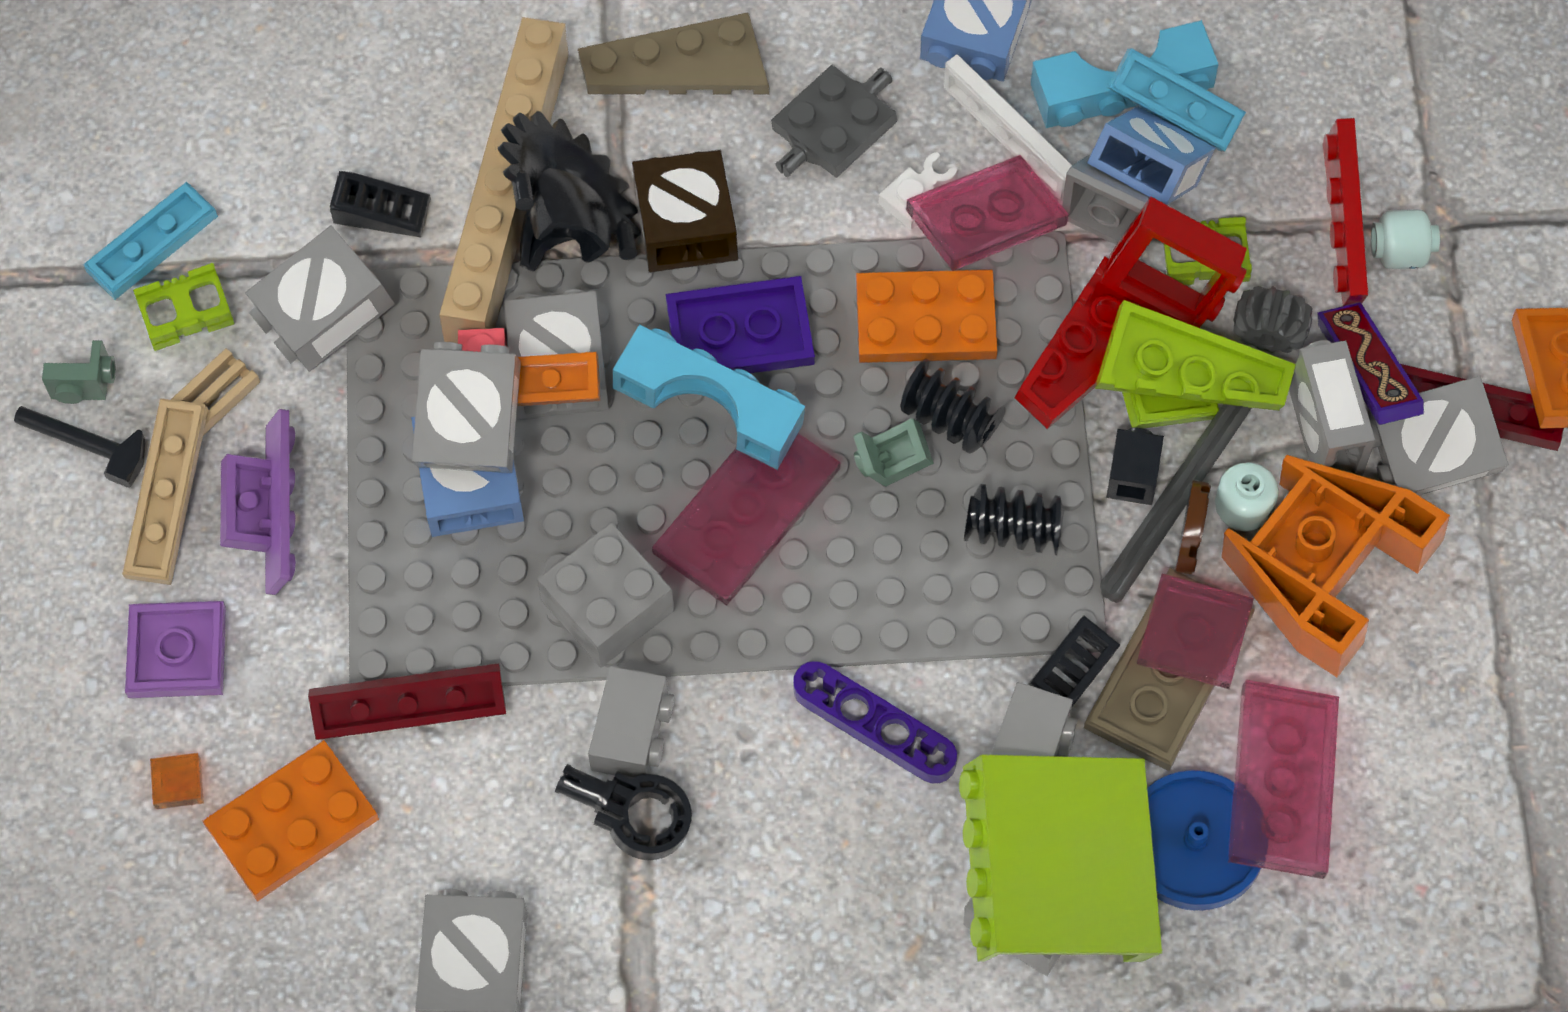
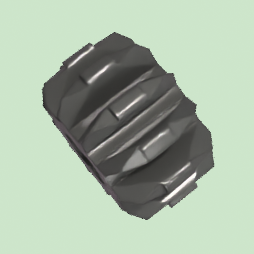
[1233,286,1313,353]

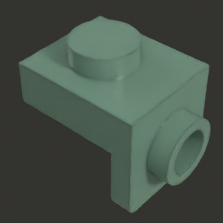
[42,340,116,404]
[853,418,934,487]

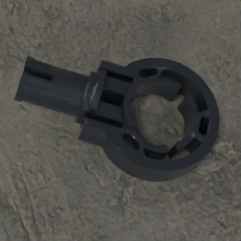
[555,764,692,860]

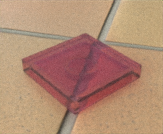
[1137,573,1254,689]

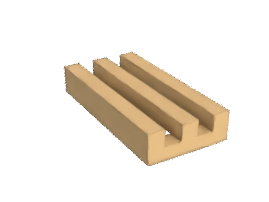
[171,348,260,436]

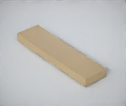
[122,398,208,585]

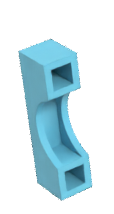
[1030,20,1219,129]
[613,324,805,470]

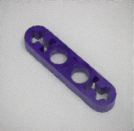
[793,661,957,783]

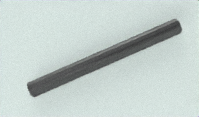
[1100,404,1252,603]

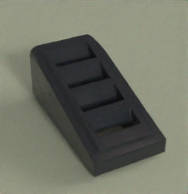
[330,171,431,237]
[1027,615,1121,708]

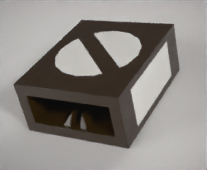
[632,150,738,273]

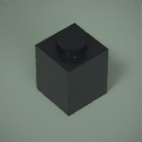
[1106,428,1164,505]

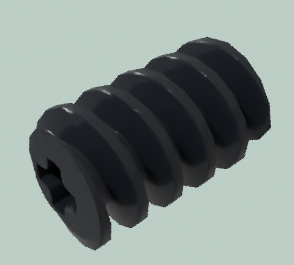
[900,358,1005,454]
[964,484,1064,556]

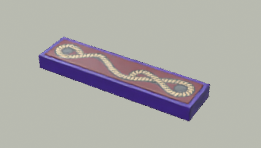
[1317,302,1424,425]

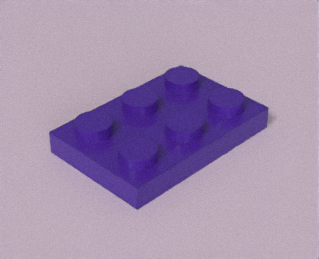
[665,276,815,374]

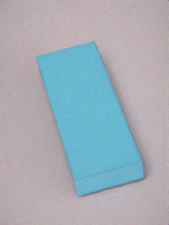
[1107,48,1246,152]
[83,181,218,300]

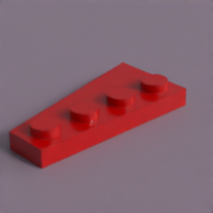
[1322,118,1368,306]

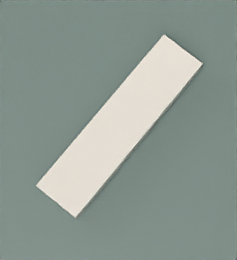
[944,54,1072,201]

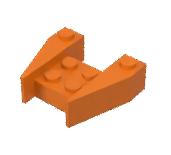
[1222,455,1450,678]

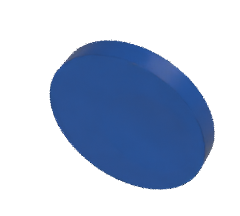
[1147,770,1268,911]

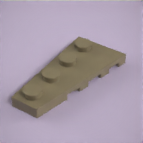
[578,12,769,95]

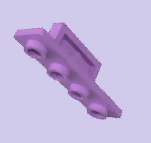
[220,409,296,595]

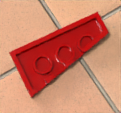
[1014,256,1145,429]

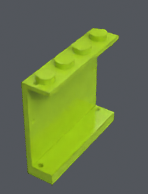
[959,755,1162,962]

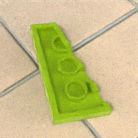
[1095,300,1296,411]

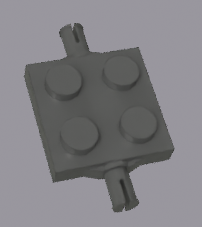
[771,65,897,178]

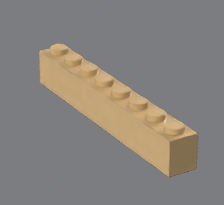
[439,17,569,343]

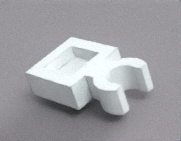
[878,152,957,230]

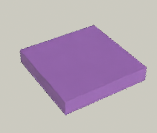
[125,601,226,698]

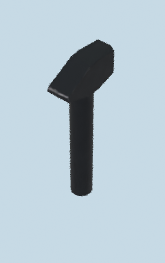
[14,406,145,488]

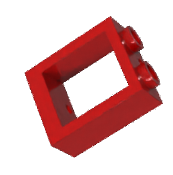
[1100,196,1247,328]

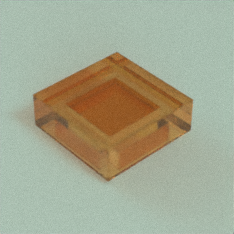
[150,753,204,809]

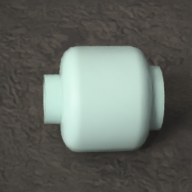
[1371,209,1440,269]
[1215,462,1279,531]

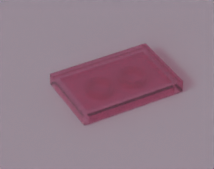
[905,155,1069,271]

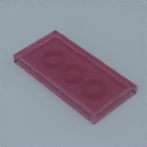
[652,433,841,606]
[1228,679,1339,879]

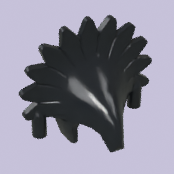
[498,111,641,271]

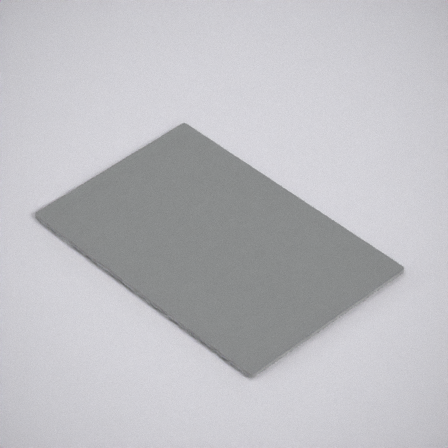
[347,232,1107,686]

